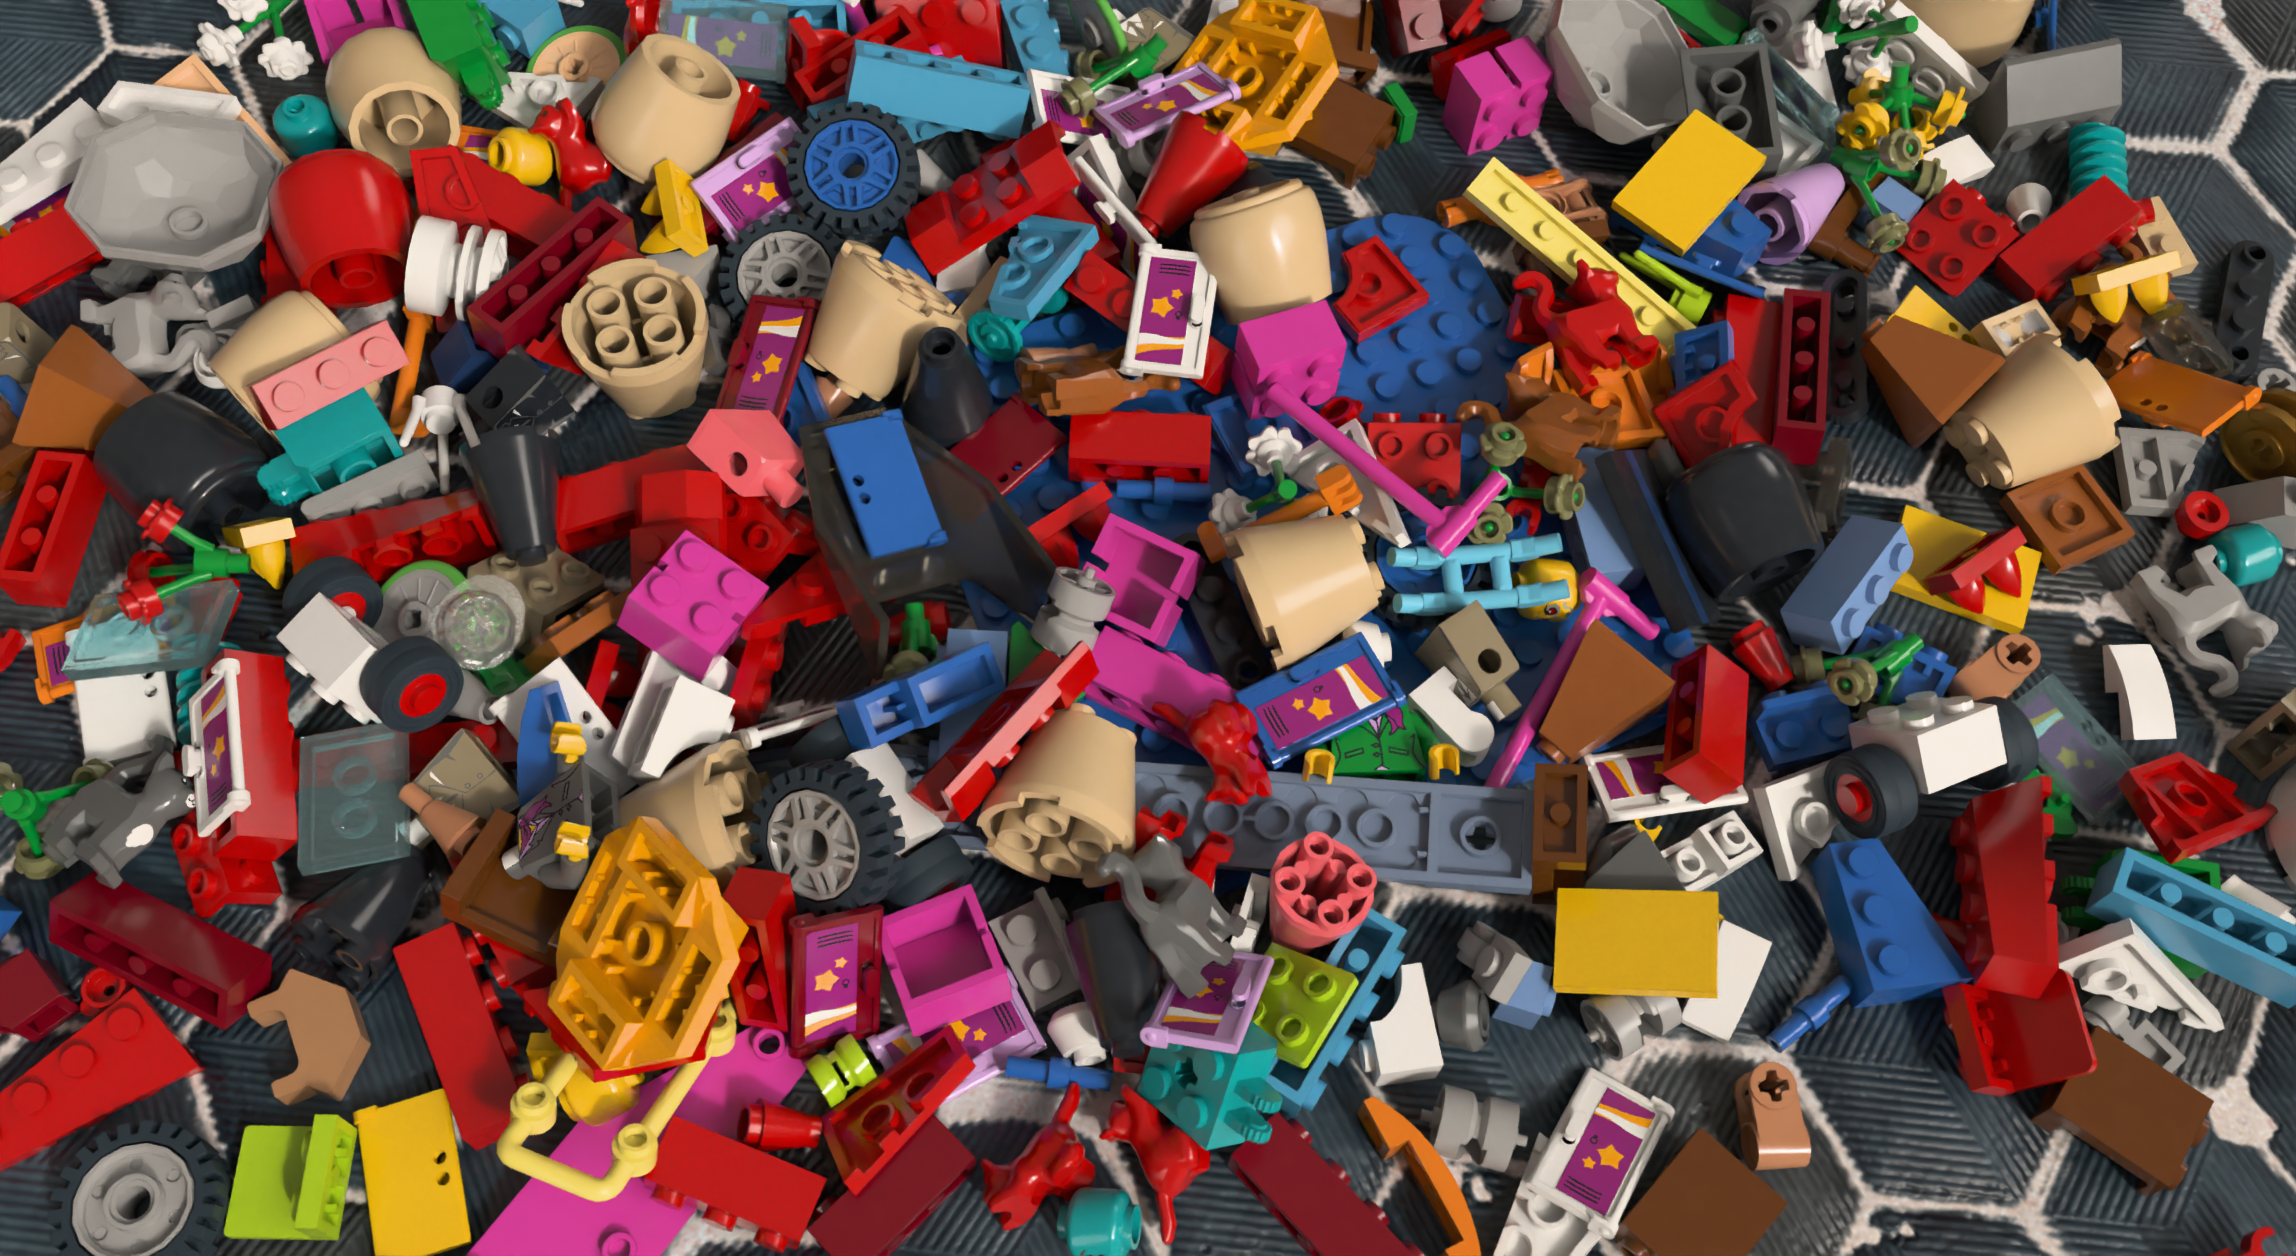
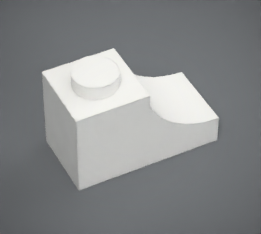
[626,675,735,783]
[1358,963,1444,1087]

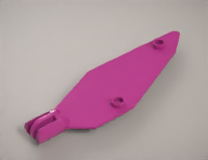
[466,1026,811,1256]

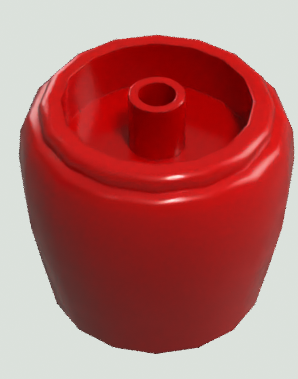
[269,148,415,309]

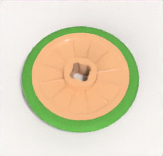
[526,25,627,120]

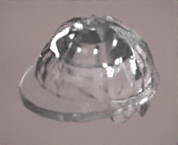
[430,575,525,671]

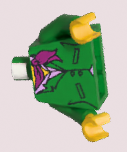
[1301,704,1460,784]

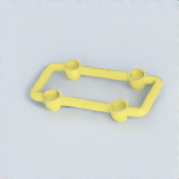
[497,982,738,1202]

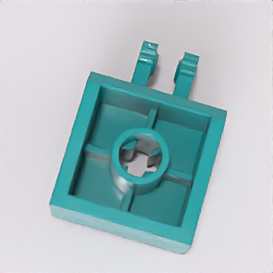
[256,387,405,506]
[1137,1021,1283,1151]

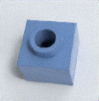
[1855,176,1924,229]
[1491,961,1557,1030]

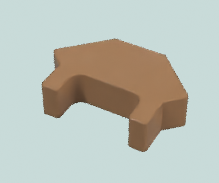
[247,969,371,1106]

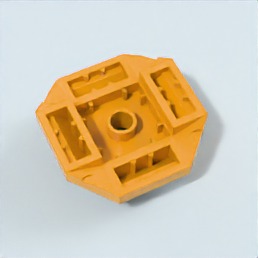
[1170,0,1340,157]
[547,816,749,1071]

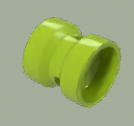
[804,1033,877,1108]

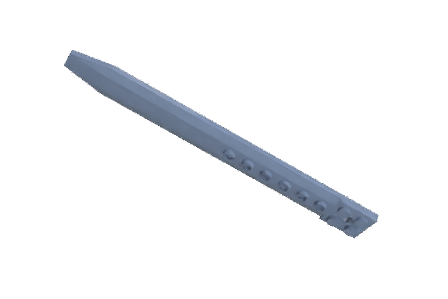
[747,744,1534,895]

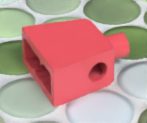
[686,409,806,508]

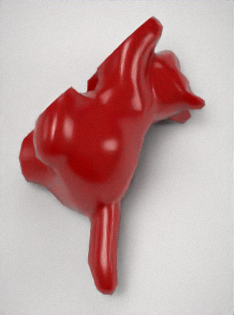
[527,97,613,211]
[1151,699,1272,806]
[981,1082,1095,1230]
[1099,1084,1211,1245]

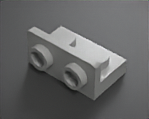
[988,887,1082,1017]

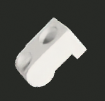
[1407,666,1494,767]

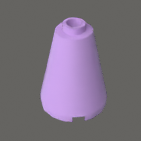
[1737,163,1845,266]

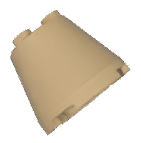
[803,240,964,401]
[562,258,709,419]
[1943,333,2122,490]
[1221,514,1385,672]
[976,703,1137,887]
[619,739,772,896]

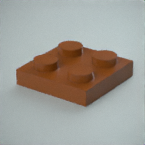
[1999,464,2136,576]
[522,587,633,676]

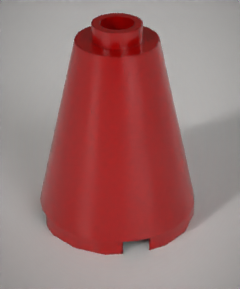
[1133,111,1249,240]

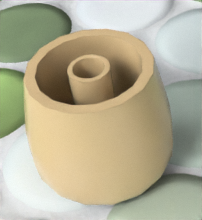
[325,27,462,178]
[591,33,741,187]
[1190,178,1332,325]
[207,290,383,450]

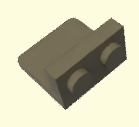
[467,547,605,656]

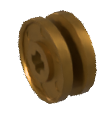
[2219,387,2296,482]

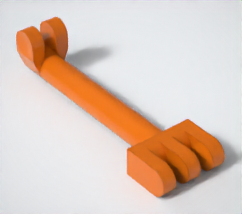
[388,298,436,438]
[1197,464,1363,564]

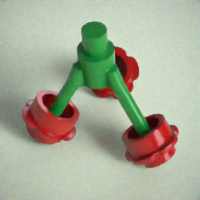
[116,498,251,626]

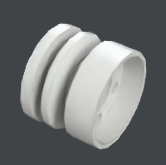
[404,215,509,322]

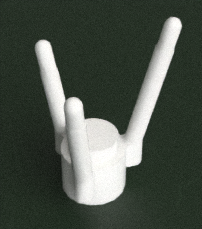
[399,385,480,495]

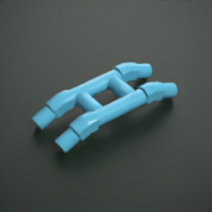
[1387,533,1570,616]

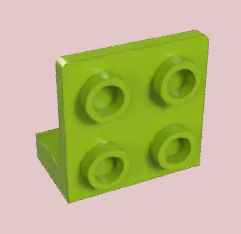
[1251,942,1359,1068]
[224,1114,358,1240]

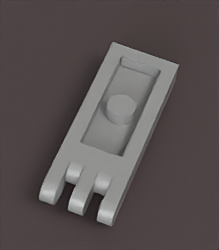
[301,449,440,522]

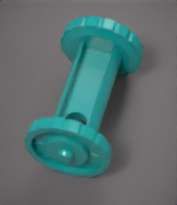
[967,281,1069,363]

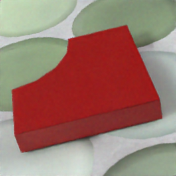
[1331,234,1430,344]
[1651,359,1758,469]

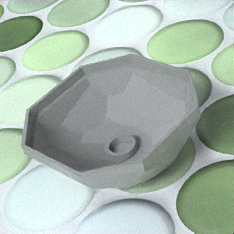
[1544,0,1689,145]
[64,110,284,272]

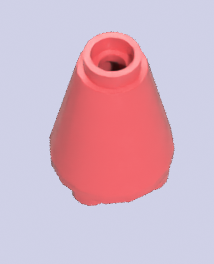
[1270,832,1377,955]

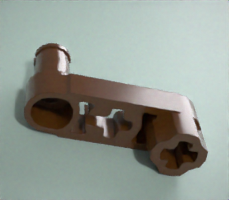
[1807,166,1887,279]

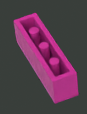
[1083,625,1264,760]

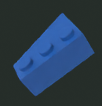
[1607,191,1772,279]
[1810,838,1973,1009]

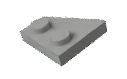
[2113,427,2206,517]

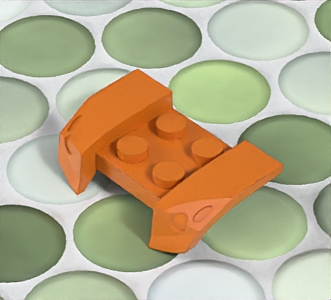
[1507,341,1674,466]

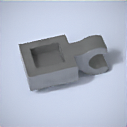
[703,304,743,378]

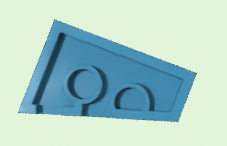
[988,215,1099,322]

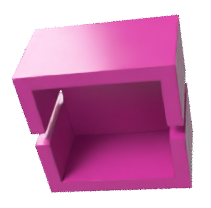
[304,0,409,70]
[1441,35,1554,156]
[1231,300,1347,421]
[1082,513,1206,649]
[617,529,769,683]
[882,884,1013,1038]

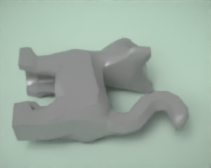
[80,273,220,379]
[2129,544,2278,698]

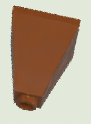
[1860,315,2006,450]
[12,324,155,450]
[1536,618,1675,764]

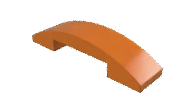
[1357,1096,1481,1256]

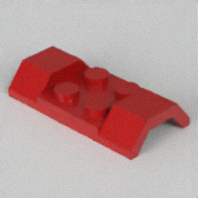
[905,120,1081,276]
[630,469,731,674]
[907,641,1100,822]

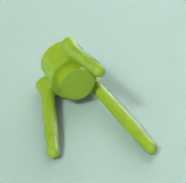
[1619,250,1712,326]

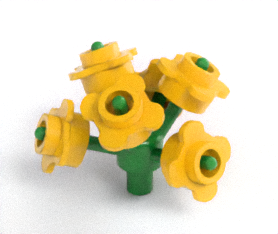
[1835,61,1968,160]

